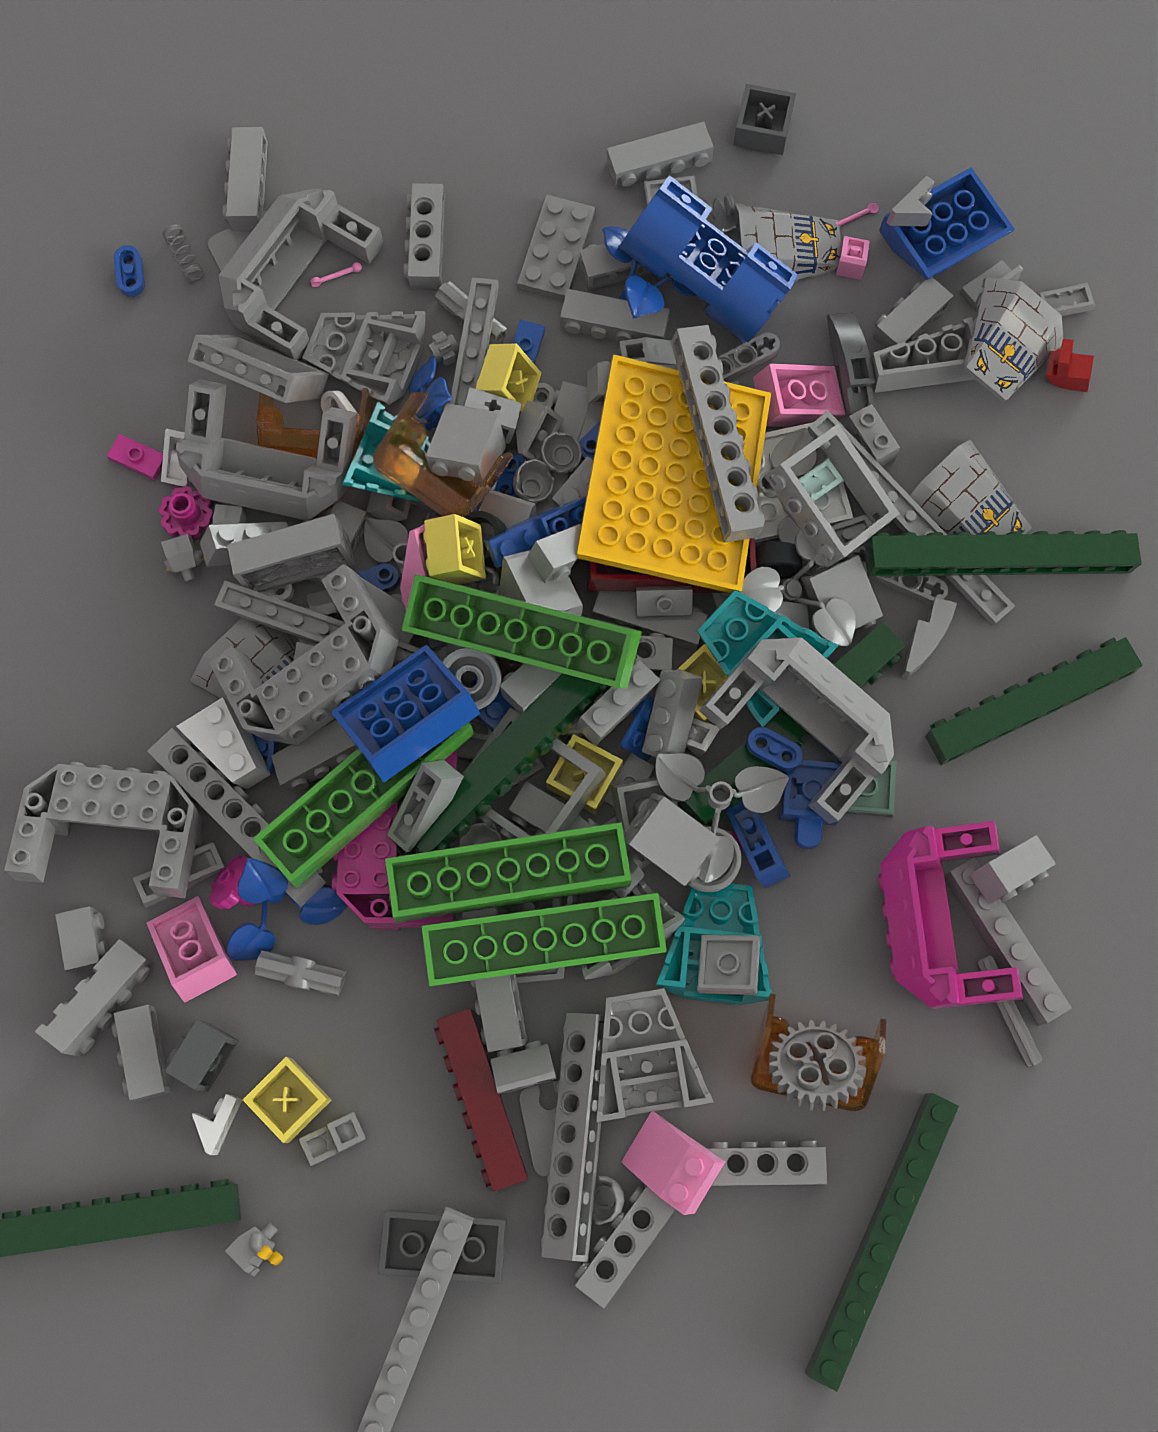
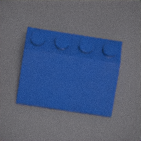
[879,167,1015,280]
[331,645,481,783]

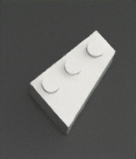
[176,697,271,789]

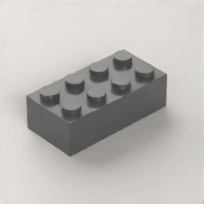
[378,1210,507,1284]

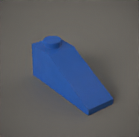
[725,800,791,888]

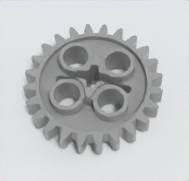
[769,1020,866,1111]

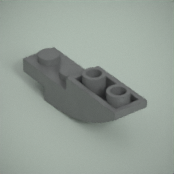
[827,312,875,416]

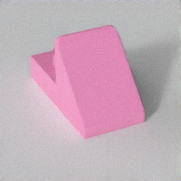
[836,236,870,280]

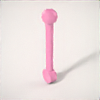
[836,203,879,228]
[310,262,362,287]

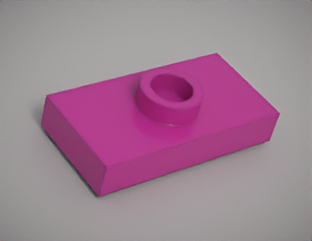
[107,434,163,481]

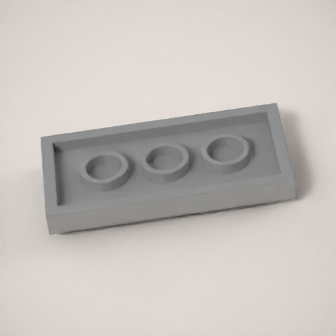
[517,195,596,300]

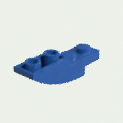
[485,496,586,567]

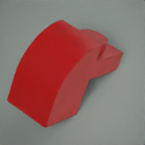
[1046,339,1094,392]

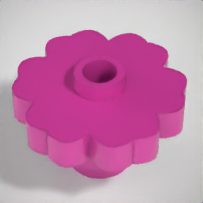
[158,486,214,539]
[209,855,255,910]

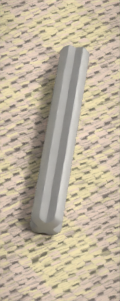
[977,956,1042,1067]

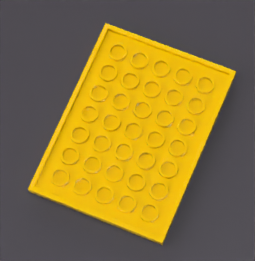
[576,354,771,594]

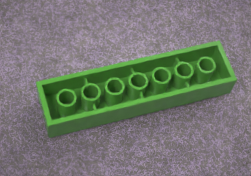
[402,574,642,688]
[253,722,474,888]
[385,822,631,923]
[421,893,667,987]

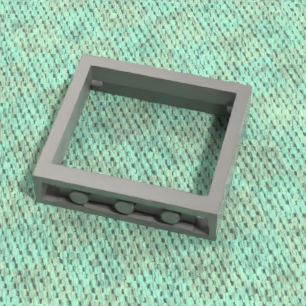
[188,334,329,403]
[764,424,900,567]
[467,707,606,839]

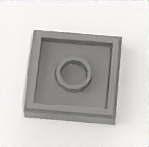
[697,935,760,995]

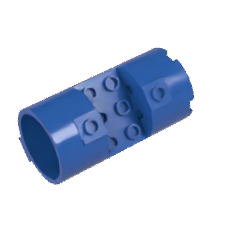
[618,175,798,343]

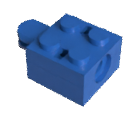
[779,758,841,850]

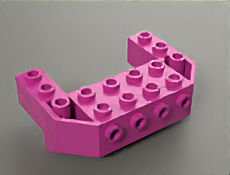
[332,751,459,931]
[878,821,1023,1009]

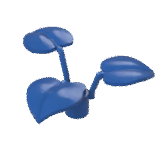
[602,227,696,319]
[393,356,452,431]
[226,858,347,960]

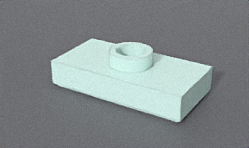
[798,458,844,501]

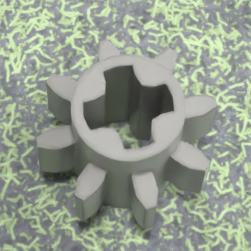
[428,331,459,366]

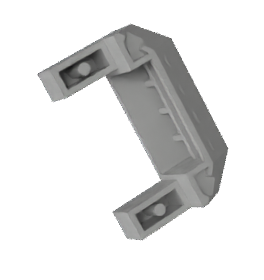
[218,189,384,361]
[176,379,358,521]
[209,564,399,745]
[699,637,894,824]
[4,762,203,898]

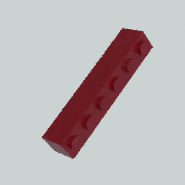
[434,1008,528,1192]

